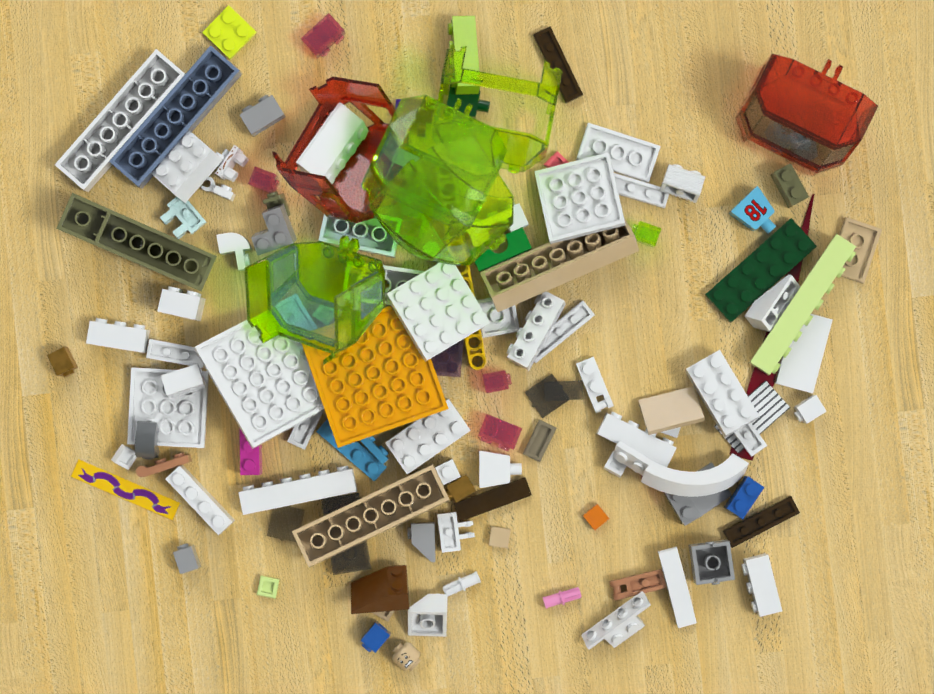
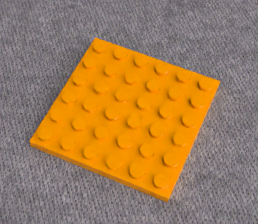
[300,306,448,448]

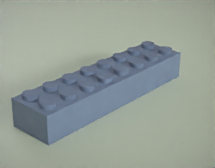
[109,45,242,189]

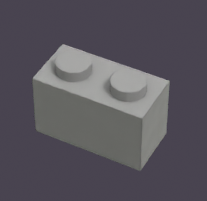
[240,95,286,137]

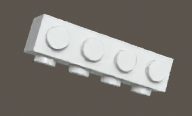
[506,291,566,371]

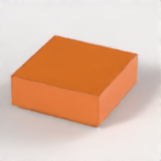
[582,504,610,530]

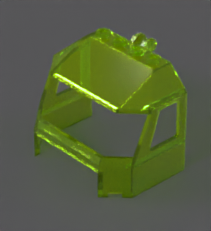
[432,46,562,174]

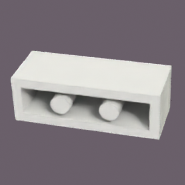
[86,318,150,353]
[741,553,782,617]

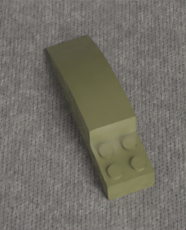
[56,193,217,291]

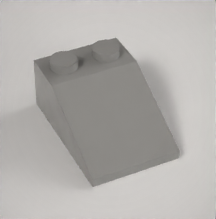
[663,462,732,526]

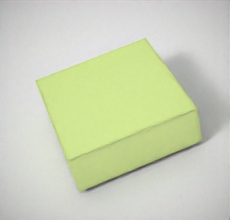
[257,575,280,599]

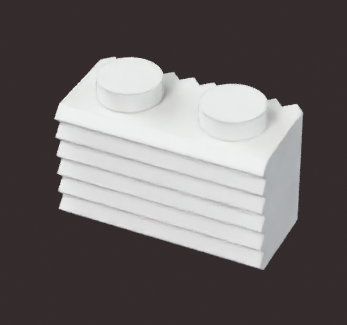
[660,164,705,203]

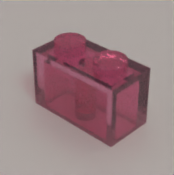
[301,13,346,59]
[478,414,522,452]

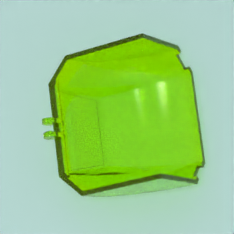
[368,134,514,266]

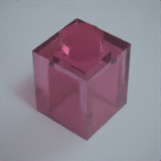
[248,166,280,193]
[483,370,512,393]

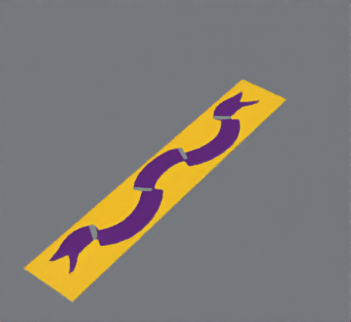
[71,459,180,520]

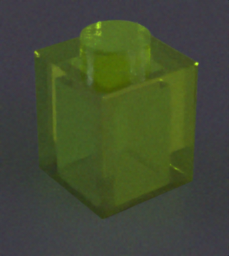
[632,221,662,248]

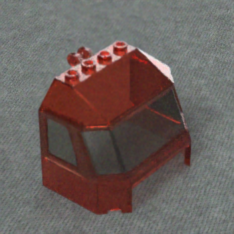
[735,54,878,176]

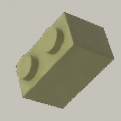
[771,163,809,208]

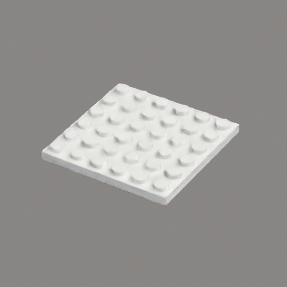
[194,294,325,449]

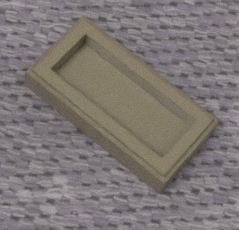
[523,419,557,462]

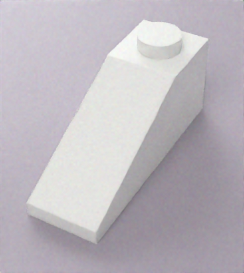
[745,275,800,332]

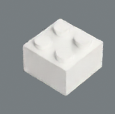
[157,286,206,321]

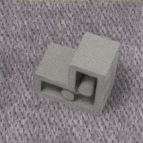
[251,203,297,255]

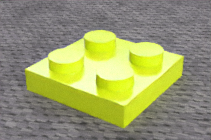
[202,5,257,60]

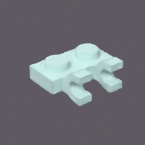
[160,197,207,239]

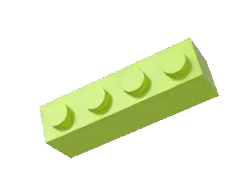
[448,16,481,95]

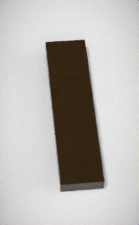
[533,26,583,104]
[453,477,532,522]
[723,496,800,548]

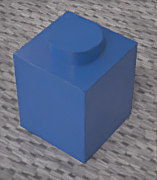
[361,621,391,653]

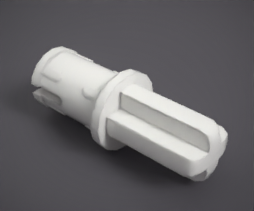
[443,571,481,596]

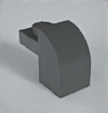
[135,421,160,460]

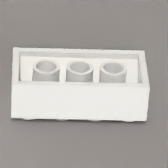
[296,102,369,191]

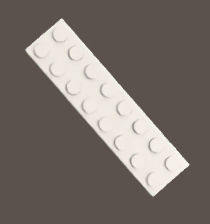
[55,49,185,192]

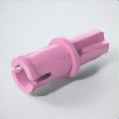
[543,587,582,609]

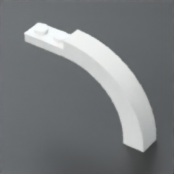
[613,441,749,497]

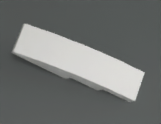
[658,547,696,628]

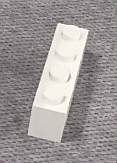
[596,412,676,467]
[166,465,235,535]

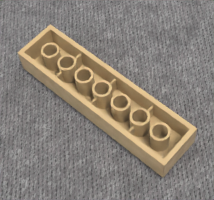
[480,217,639,312]
[292,465,450,568]

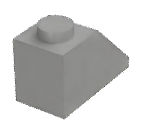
[408,522,436,562]

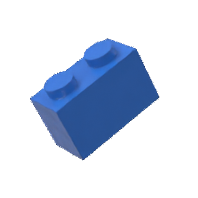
[724,476,764,519]

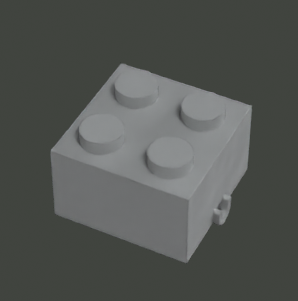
[689,539,735,585]

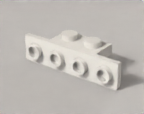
[581,591,651,650]

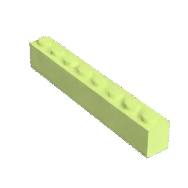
[749,234,856,376]

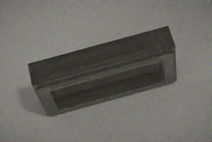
[544,380,584,401]

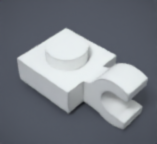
[201,177,236,202]

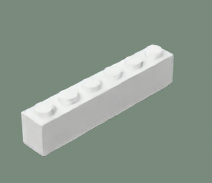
[238,466,358,515]

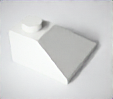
[408,593,448,637]

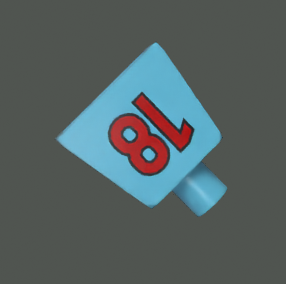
[729,186,776,234]

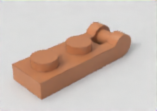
[136,452,192,477]
[609,569,666,600]

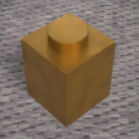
[47,347,78,378]
[445,474,476,502]

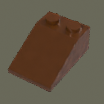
[351,565,410,614]

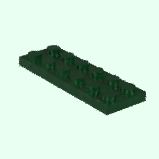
[705,218,817,323]

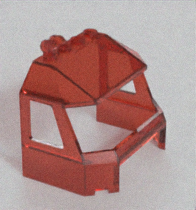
[272,76,410,223]

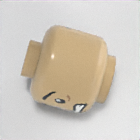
[392,642,421,671]

